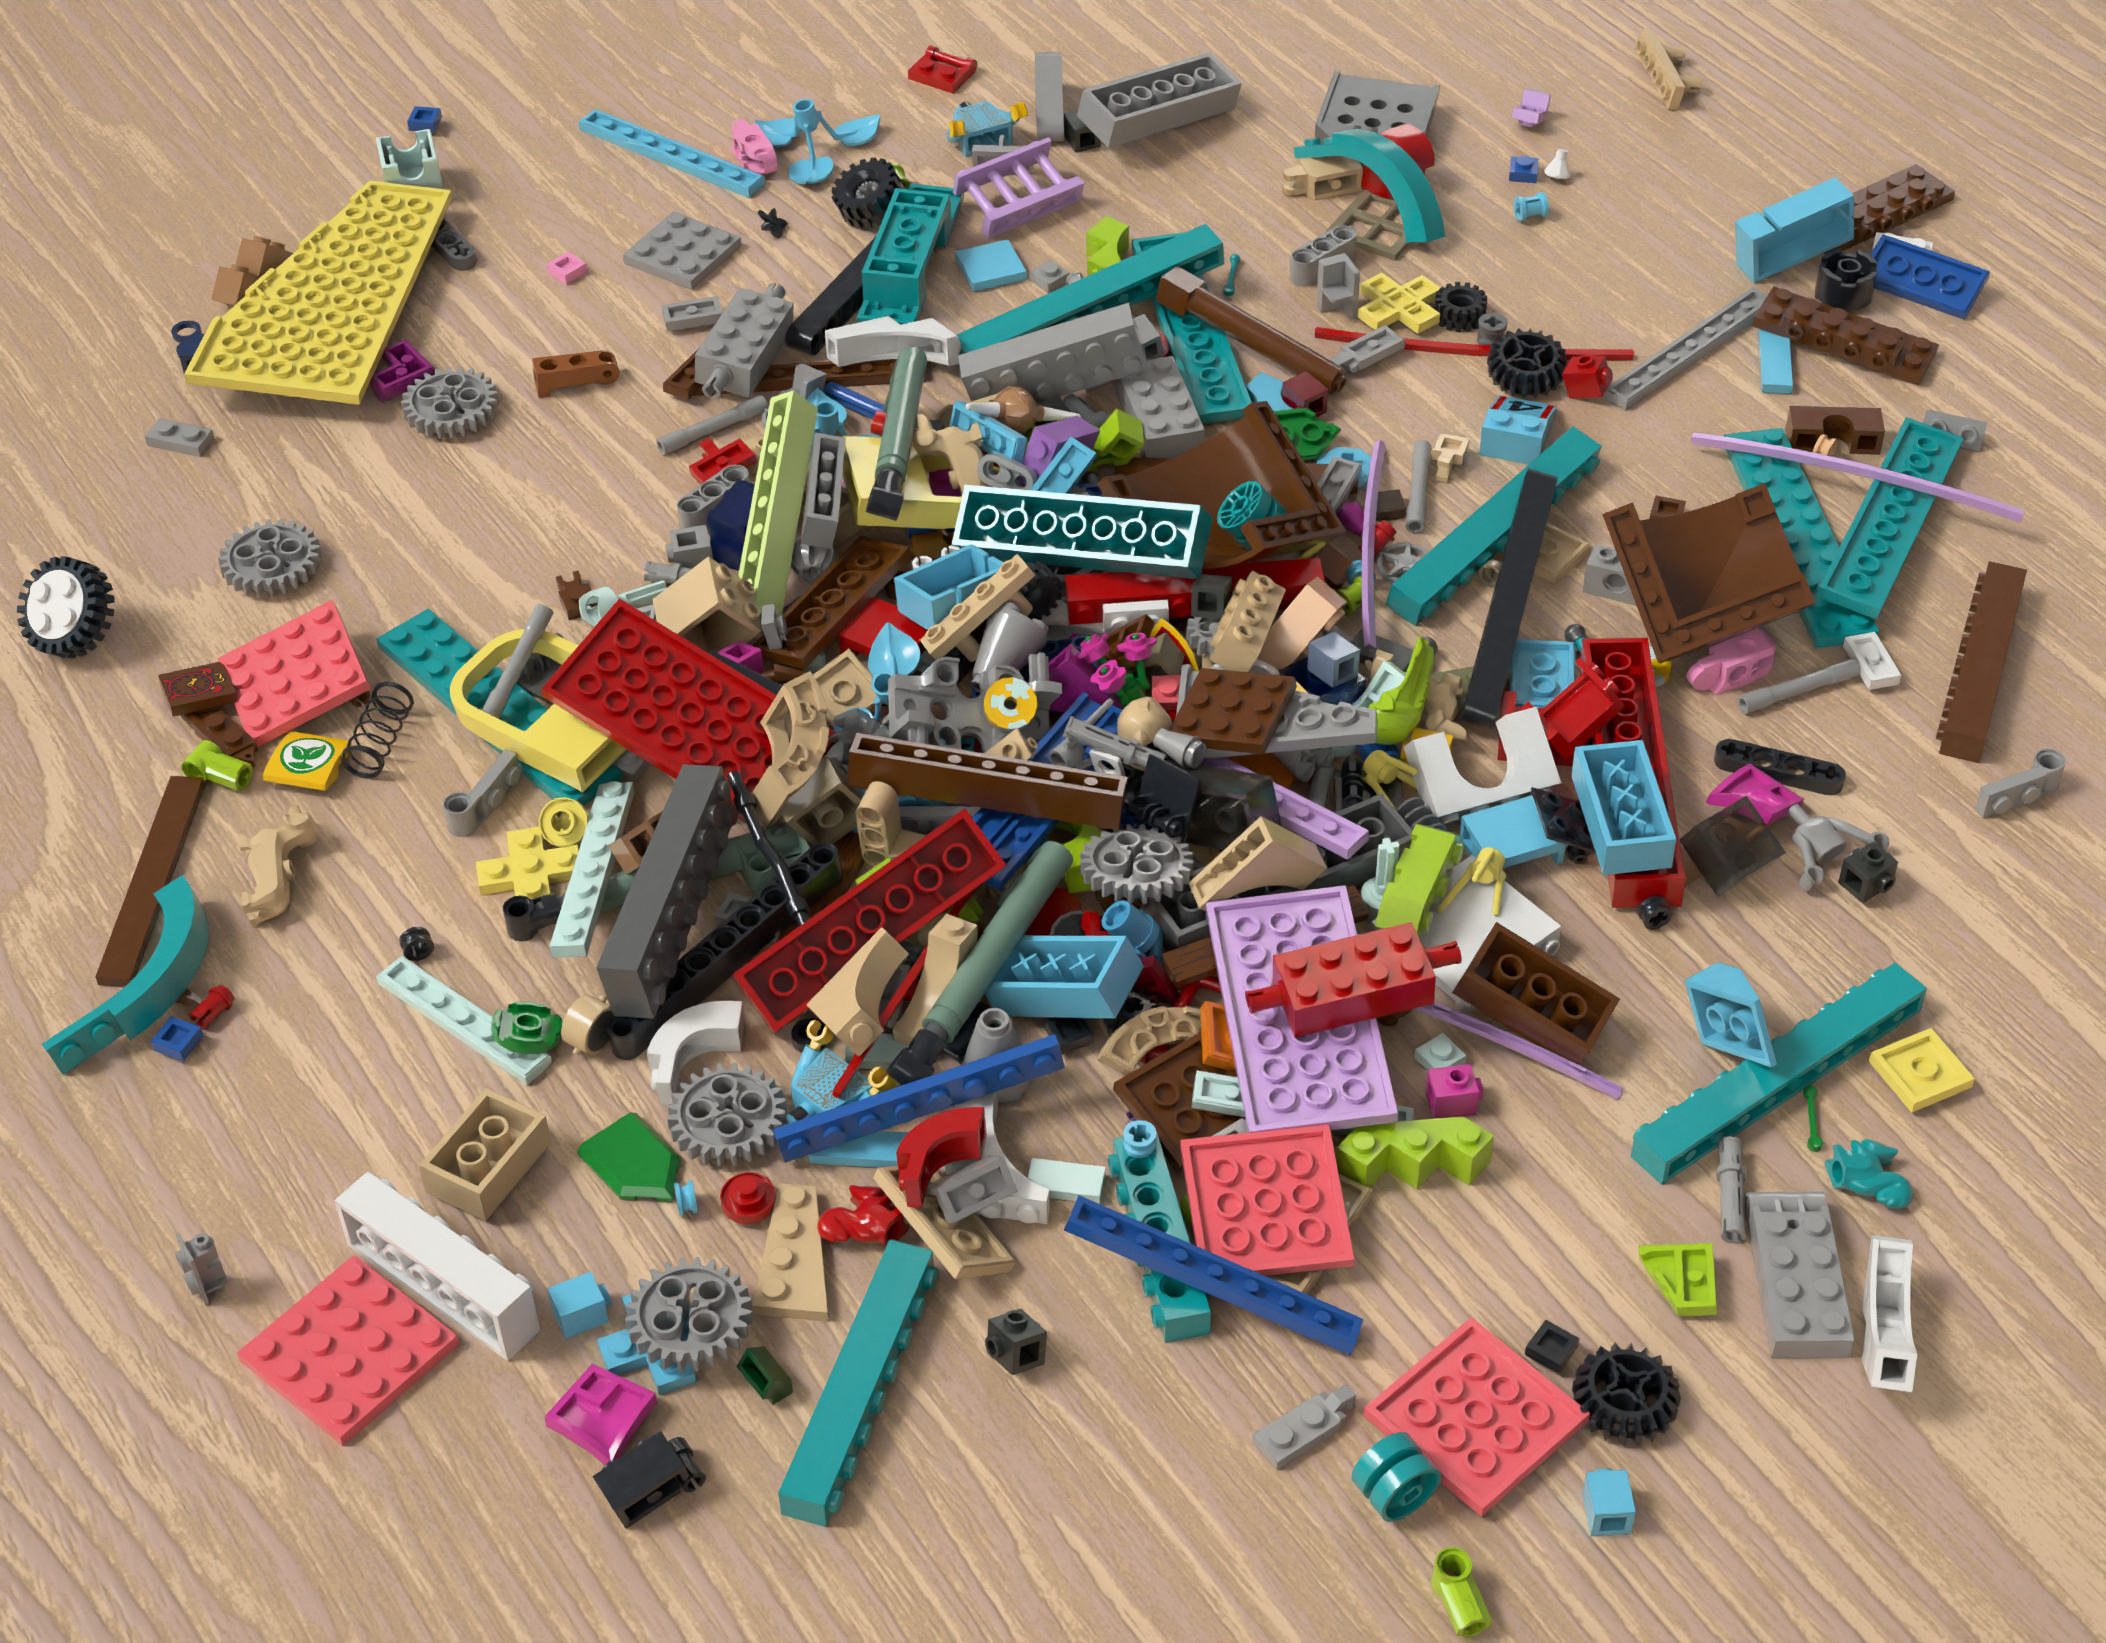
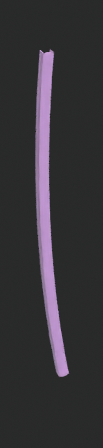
[1691,433,2025,522]
[1362,440,1386,652]
[1415,1002,1623,1100]

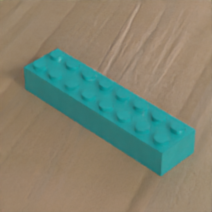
[952,485,1212,579]

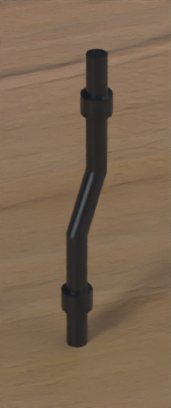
[727,771,810,927]

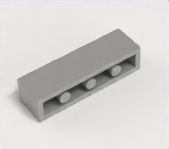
[801,432,846,549]

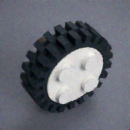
[17,556,115,659]

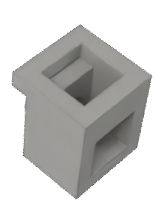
[665,525,712,568]

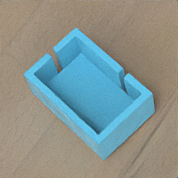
[894,544,1004,630]

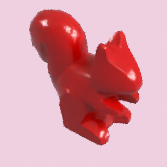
[817,1185,909,1247]

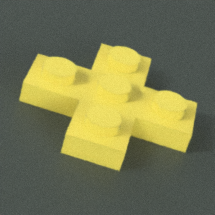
[1358,273,1441,334]
[476,826,579,899]

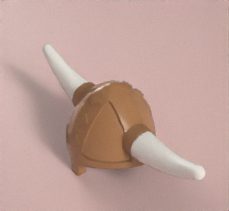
[965,386,1081,434]

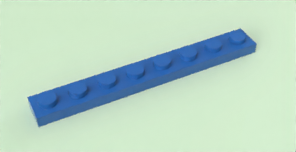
[773,1034,1065,1163]
[1064,1195,1363,1355]

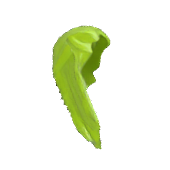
[1368,636,1434,745]

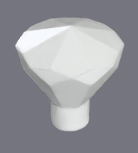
[1544,149,1570,180]

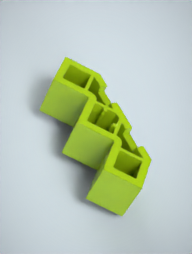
[1023,408,1144,472]
[1375,824,1464,937]
[1336,1116,1494,1189]

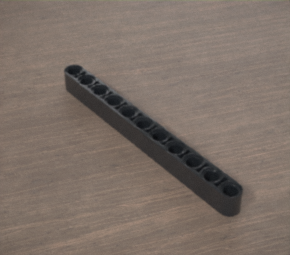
[1460,468,1558,729]

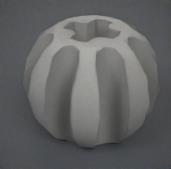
[791,539,836,581]

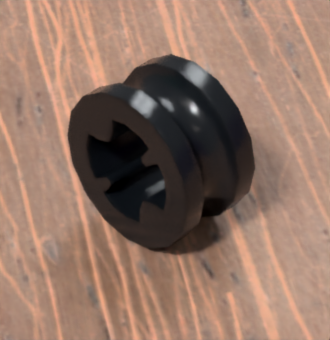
[1636,896,1673,930]
[399,927,434,961]

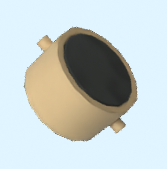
[561,994,613,1056]

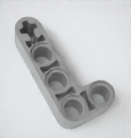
[1035,52,1064,142]

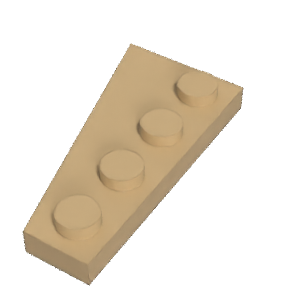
[752,1183,829,1322]

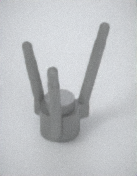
[1049,699,1113,770]

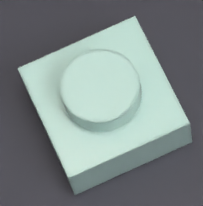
[1414,1033,1466,1070]

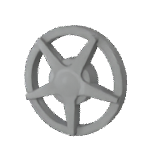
[1377,541,1429,584]

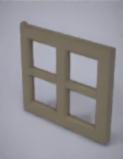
[1326,189,1411,261]

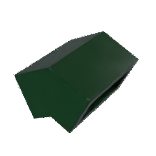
[736,1346,793,1405]

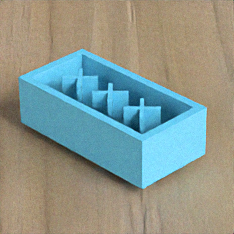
[1571,740,1676,875]
[985,936,1144,1019]

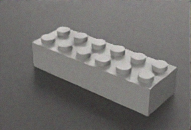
[1077,52,1242,148]
[958,303,1149,404]

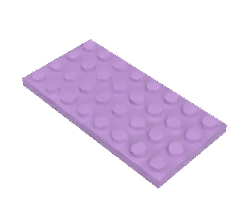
[1206,885,1398,1133]

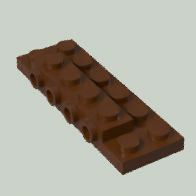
[1824,164,1955,254]
[1752,286,1939,385]
[752,536,912,669]

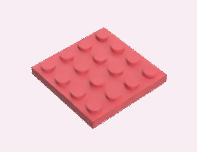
[217,600,372,747]
[1180,1124,1355,1276]
[237,1255,460,1446]
[1363,1317,1590,1517]

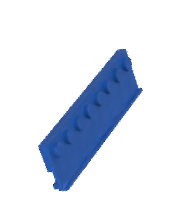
[972,692,1122,891]

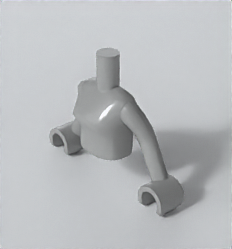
[1788,804,1889,891]

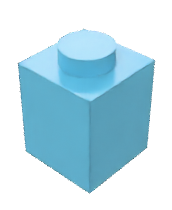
[547,1272,611,1339]
[1582,1468,1636,1536]

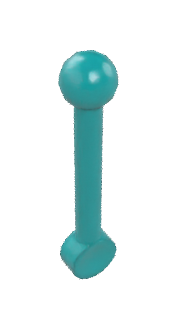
[1223,254,1241,296]

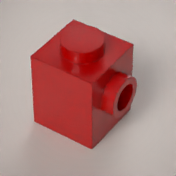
[1562,355,1613,398]

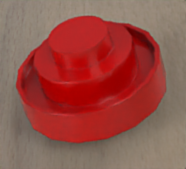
[720,1172,776,1224]

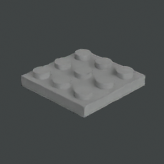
[623,211,742,290]

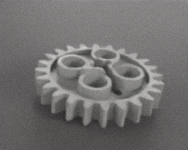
[401,367,499,439]
[218,519,322,597]
[1080,824,1193,904]
[667,1063,787,1167]
[625,1257,753,1372]

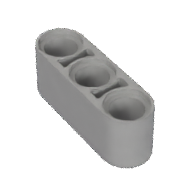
[1290,225,1357,287]
[677,465,751,530]

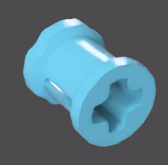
[1513,192,1549,221]

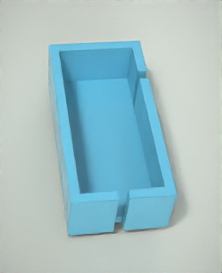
[1735,177,1854,283]

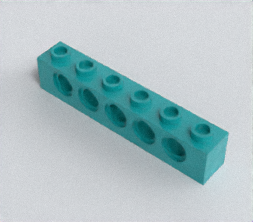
[1108,1131,1211,1343]

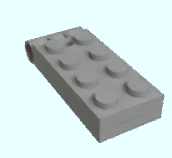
[1745,1192,1854,1358]

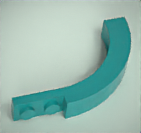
[1293,129,1446,243]
[42,875,209,1075]

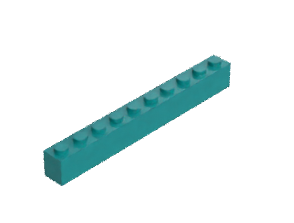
[957,223,1225,355]
[1385,426,1602,626]
[1631,962,1927,1185]

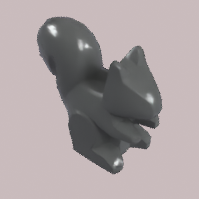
[827,708,889,772]

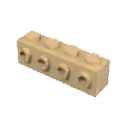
[1209,571,1286,672]

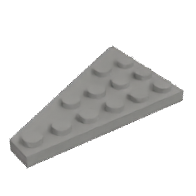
[1176,664,1378,759]

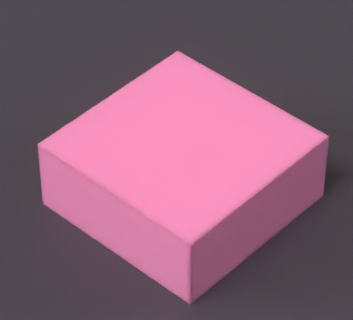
[547,252,588,285]

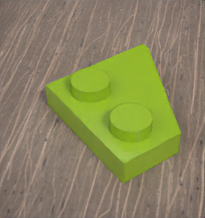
[1638,1243,1717,1316]

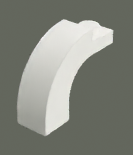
[647,1001,745,1106]

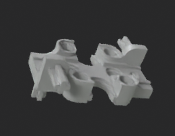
[882,652,1062,753]

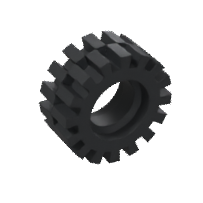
[1434,282,1488,332]
[1019,561,1063,620]

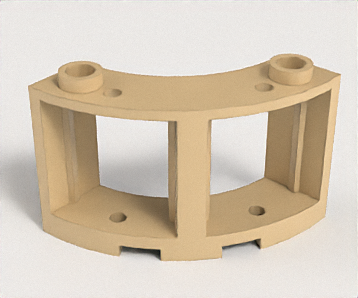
[752,671,829,831]

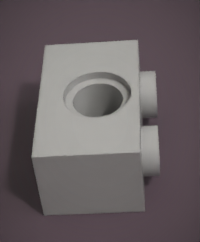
[1582,544,1636,606]

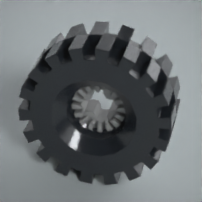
[831,157,905,229]

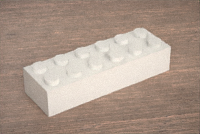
[334,1171,541,1361]

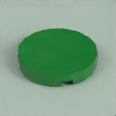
[491,1002,563,1054]

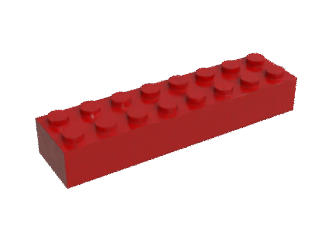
[732,808,1007,1035]

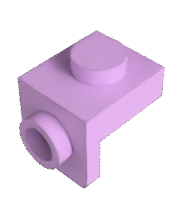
[1511,89,1551,127]

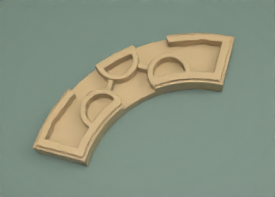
[1097,1006,1201,1076]

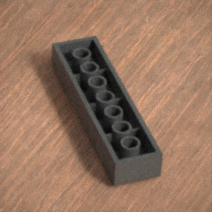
[596,764,738,1019]
[1143,794,1413,951]

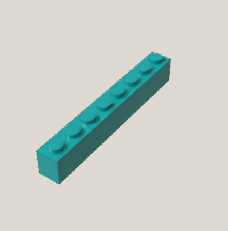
[778,1240,938,1527]

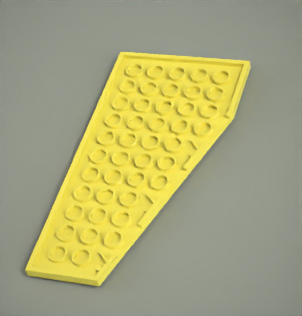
[184,181,452,405]

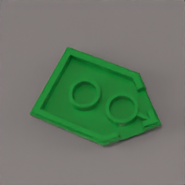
[1274,408,1341,461]
[577,1112,680,1202]

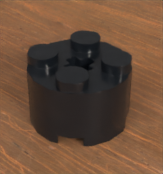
[1815,248,1878,313]

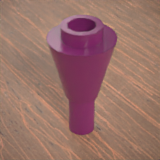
[1337,501,1364,537]

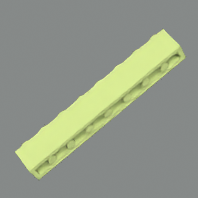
[738,390,818,631]

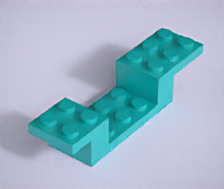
[857,183,964,325]

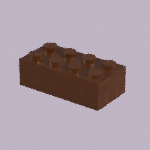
[1452,922,1620,1065]

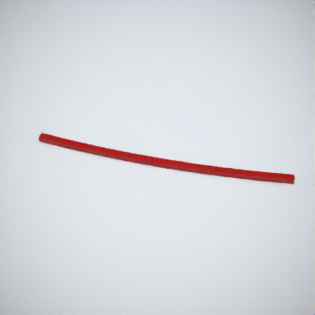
[1315,327,1634,361]
[832,887,979,1099]

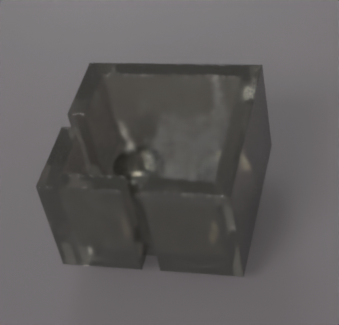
[1680,796,1786,897]

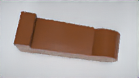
[532,350,620,398]

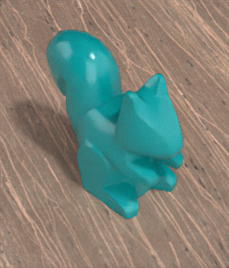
[1825,1139,1913,1209]

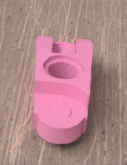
[731,118,777,175]
[1686,629,1776,695]

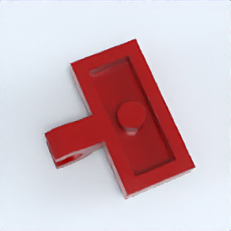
[689,438,757,485]

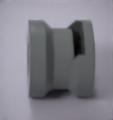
[1477,313,1508,345]

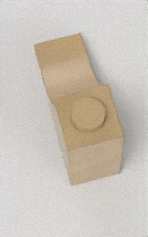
[1188,816,1327,911]
[893,913,977,1046]
[807,927,909,1057]

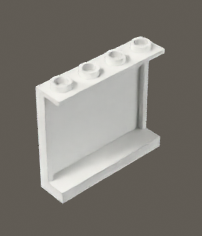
[1370,855,1561,1014]

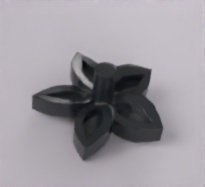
[757,208,788,238]

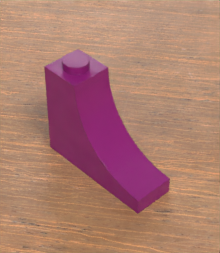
[1026,644,1124,712]

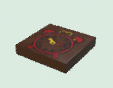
[158,662,238,717]

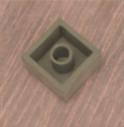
[781,755,864,845]

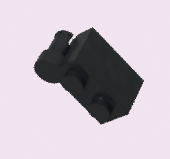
[592,1431,706,1529]

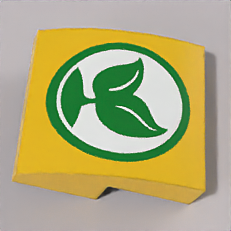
[263,731,352,791]

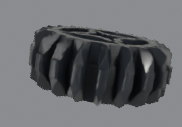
[1487,328,1568,399]
[1572,1342,1681,1446]

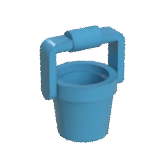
[1102,900,1163,965]

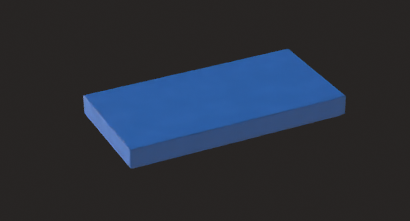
[1870,234,1990,320]

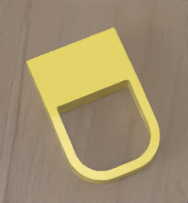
[842,436,1000,529]
[450,629,627,792]

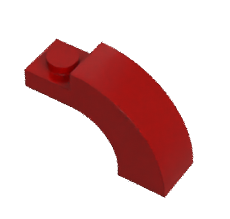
[896,1107,987,1208]

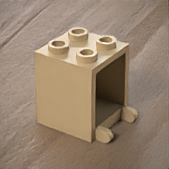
[652,556,762,653]

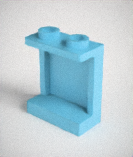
[1460,795,1568,870]

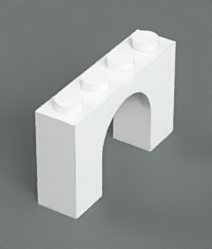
[1404,707,1561,825]

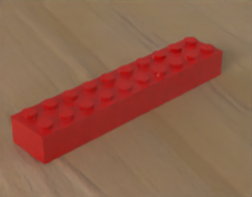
[1579,638,1686,908]

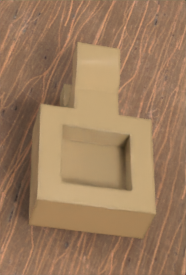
[1432,433,1470,483]

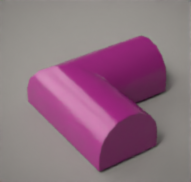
[370,340,435,403]

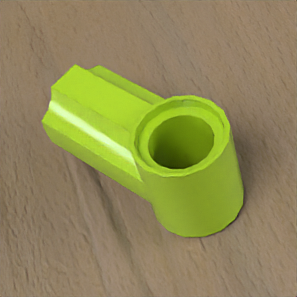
[181,740,253,790]
[1430,1547,1492,1638]

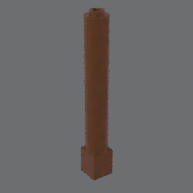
[1156,266,1347,395]

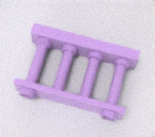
[953,137,1084,239]

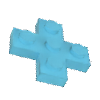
[596,1294,710,1395]

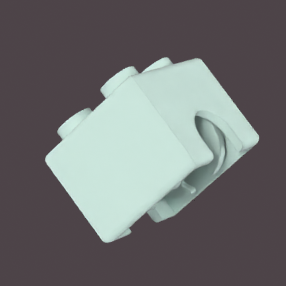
[376,129,443,189]

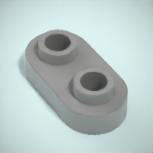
[977,453,1037,490]

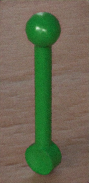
[1803,1085,1823,1152]

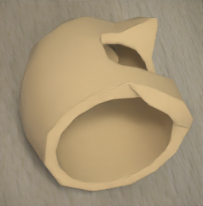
[1116,697,1172,771]

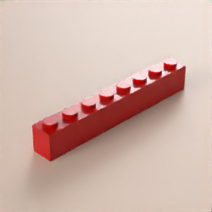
[1065,558,1325,625]

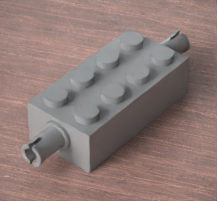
[695,283,794,399]

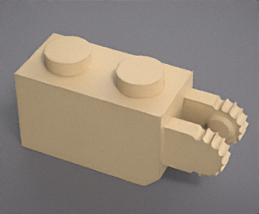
[1282,156,1363,200]

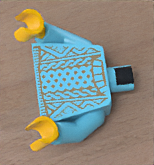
[946,101,1029,157]
[786,1020,896,1123]

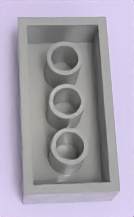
[1116,356,1205,458]

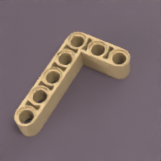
[856,781,1027,902]

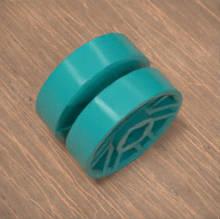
[1217,481,1287,551]
[1351,1432,1441,1522]

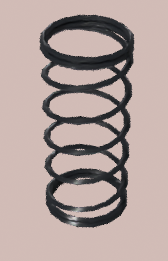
[341,681,414,778]

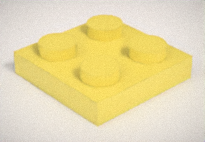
[1869,1028,1975,1113]

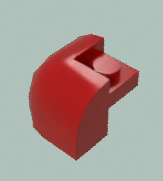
[1361,123,1435,199]

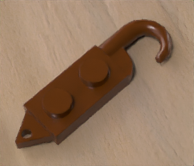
[180,710,258,767]

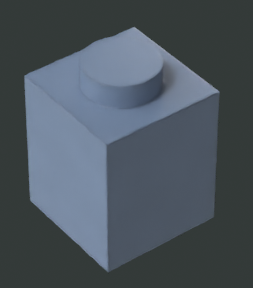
[1307,632,1360,688]

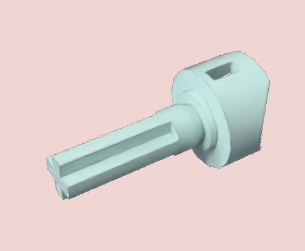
[579,580,667,627]
[1361,838,1399,923]

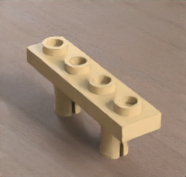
[1635,28,1702,110]
[920,554,1035,662]

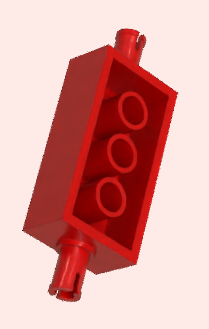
[1245,922,1462,1038]

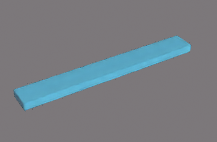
[578,109,765,198]

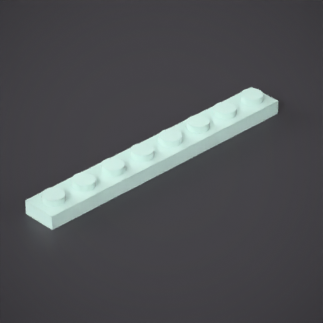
[549,781,634,958]

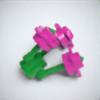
[1077,633,1157,708]

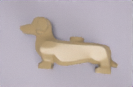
[913,414,987,496]
[1364,649,1468,740]
[239,805,317,927]

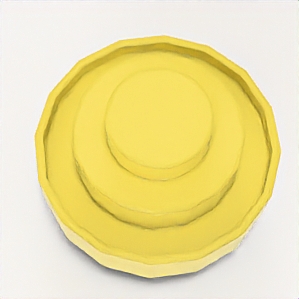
[539,797,589,847]

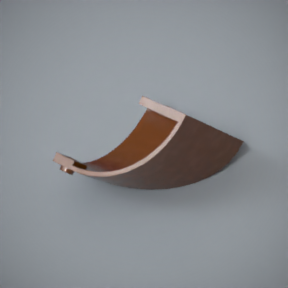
[1097,401,1346,569]
[1602,483,1816,664]

